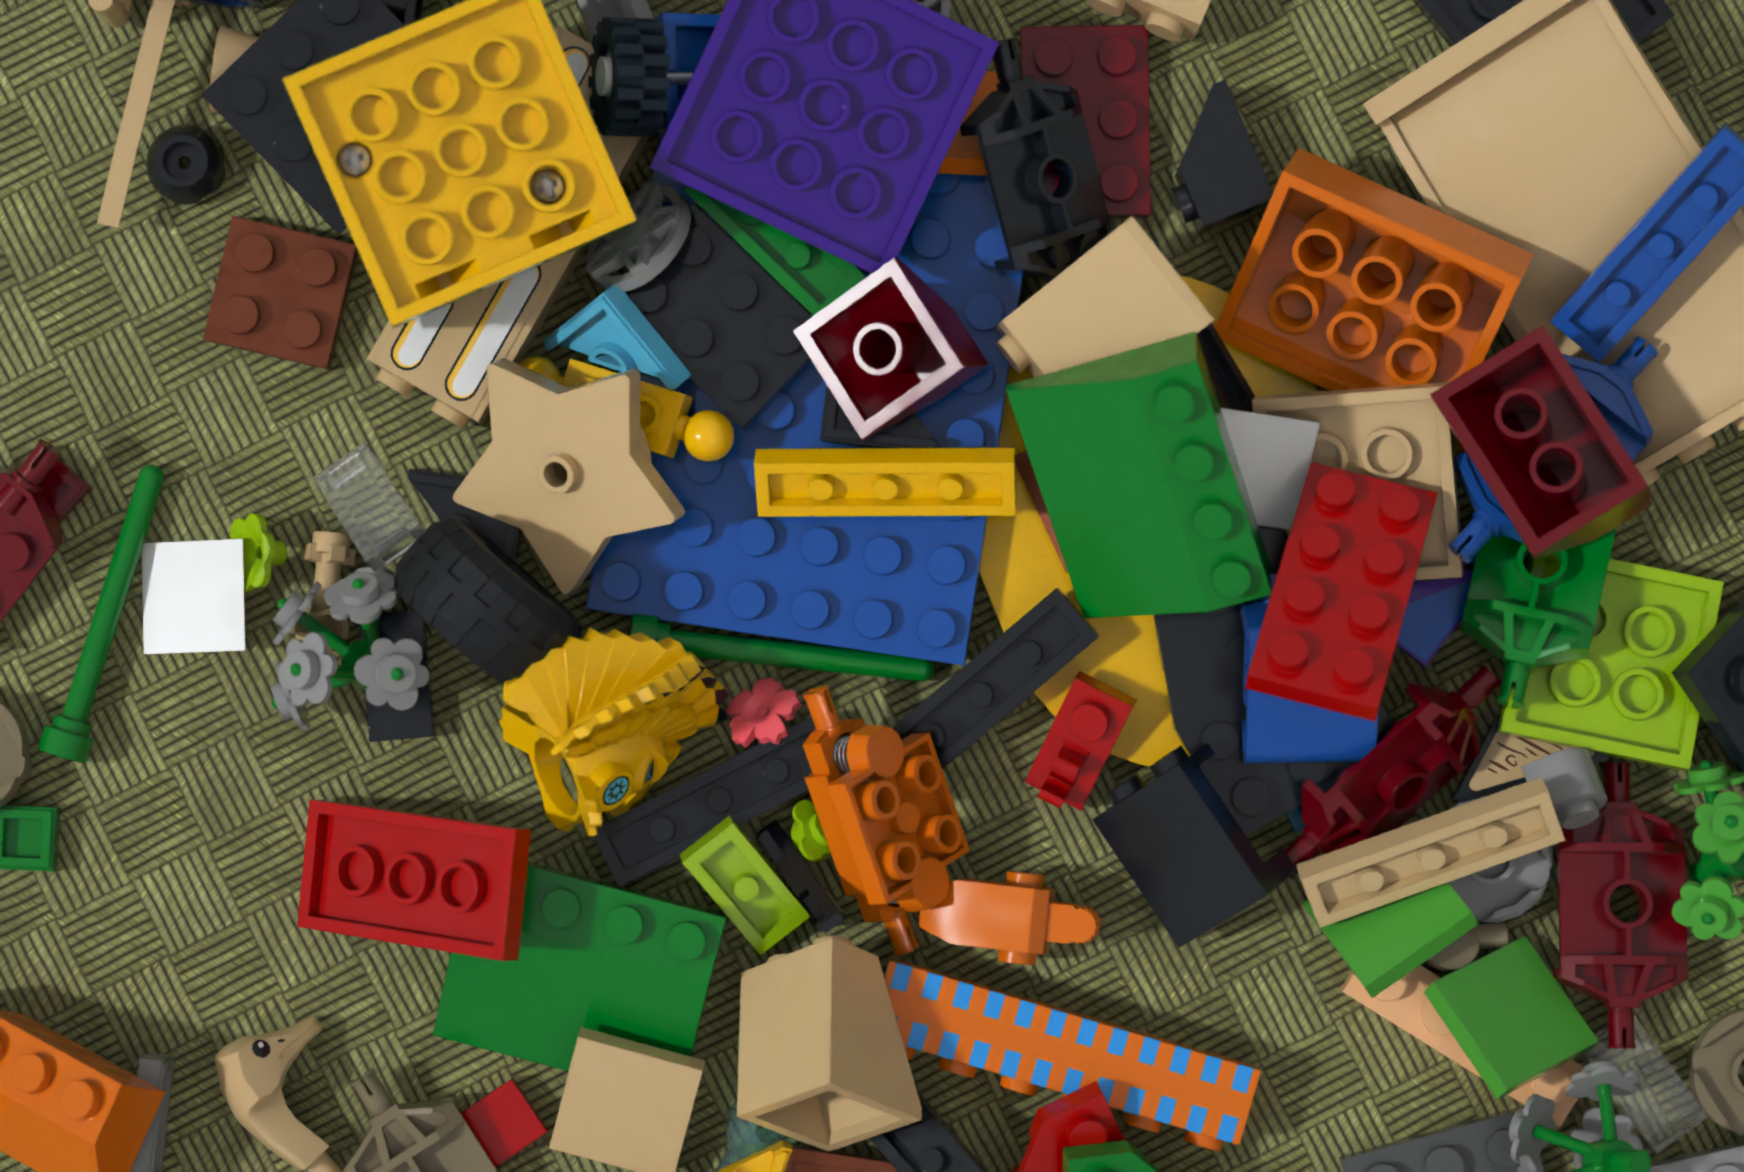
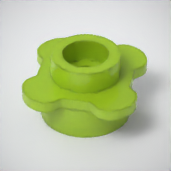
[791,800,832,862]

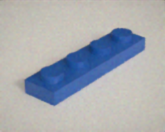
[1550,122,1744,363]

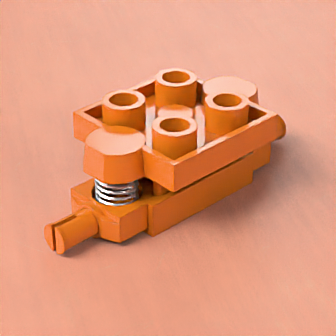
[803,685,970,955]

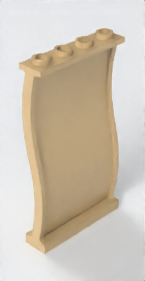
[1363,0,1744,485]

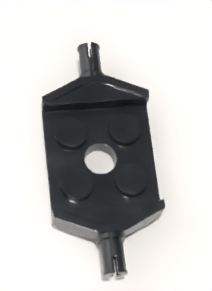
[959,37,1112,283]

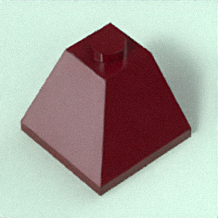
[793,258,989,439]

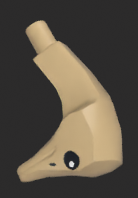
[214,1016,343,1172]

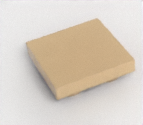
[549,1027,705,1172]

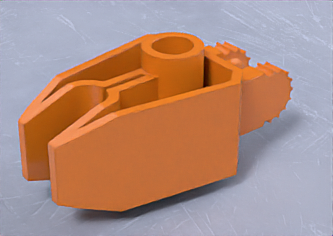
[918,871,1103,965]

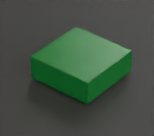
[0,805,61,872]

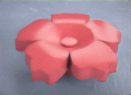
[726,677,802,748]

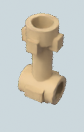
[294,531,356,653]

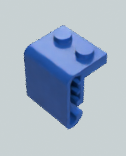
[1239,574,1378,764]

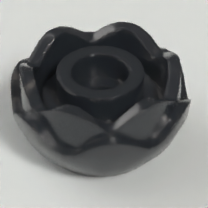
[146,124,225,205]

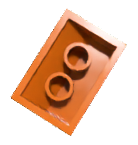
[0,1010,165,1172]

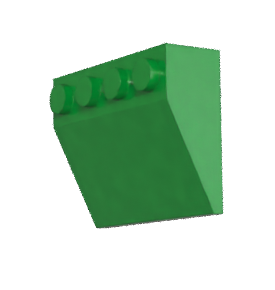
[1006,331,1272,618]
[433,861,728,1071]

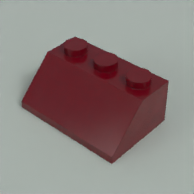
[1430,325,1652,559]

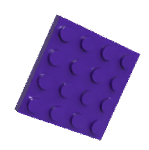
[650,0,999,273]

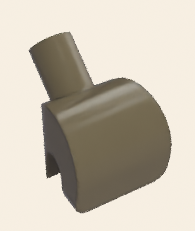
[1421,922,1508,972]

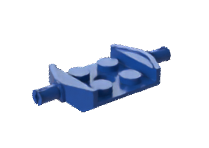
[1448,337,1658,563]

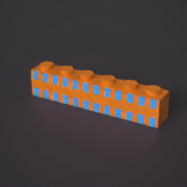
[884,957,1261,1151]

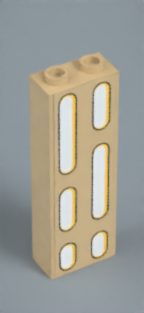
[367,25,650,429]

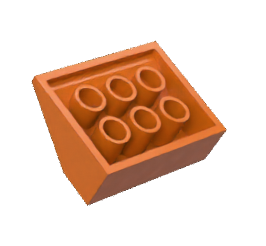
[1215,148,1534,391]

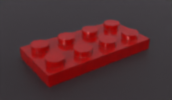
[1245,462,1438,722]
[297,800,531,961]

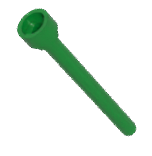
[37,464,164,764]
[631,613,935,682]

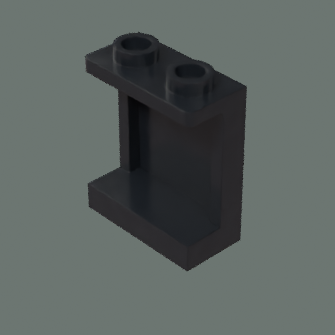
[1093,743,1297,948]

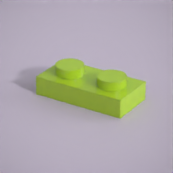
[679,815,811,956]

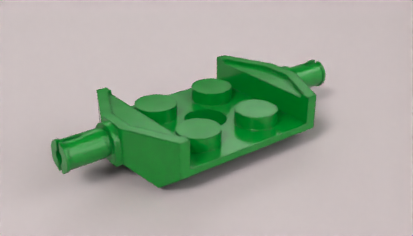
[1460,528,1616,709]

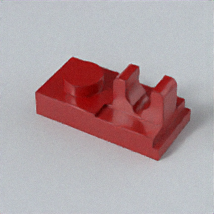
[1025,671,1137,811]

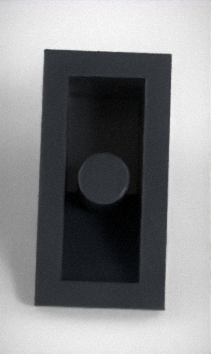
[1170,80,1273,235]

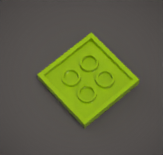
[1497,552,1724,771]

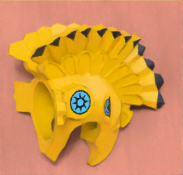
[498,628,729,836]

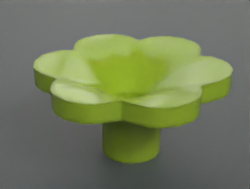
[230,513,287,592]

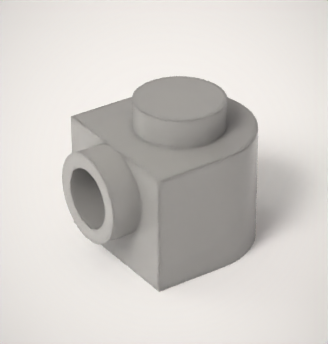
[1521,748,1608,829]

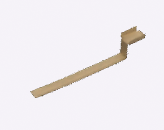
[97,0,192,229]

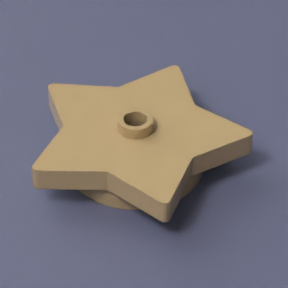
[453,358,685,594]

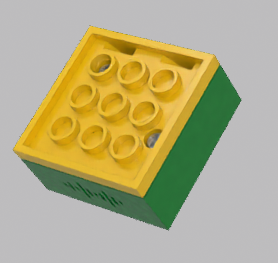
[283,0,636,329]

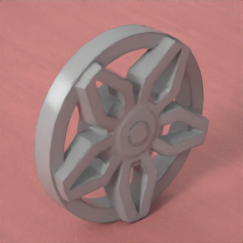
[585,181,691,292]

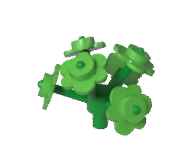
[1672,760,1744,940]

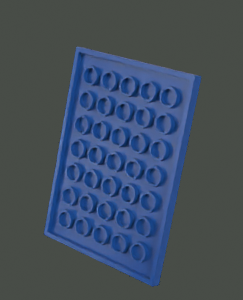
[586,130,1024,666]

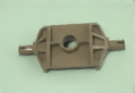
[343,1068,498,1172]

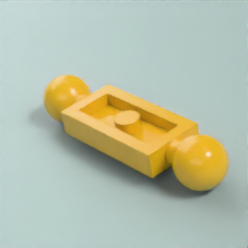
[518,356,734,462]

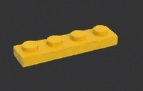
[754,448,1016,517]

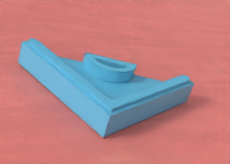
[542,285,692,389]

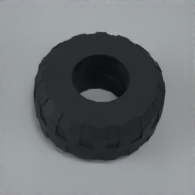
[395,517,582,684]

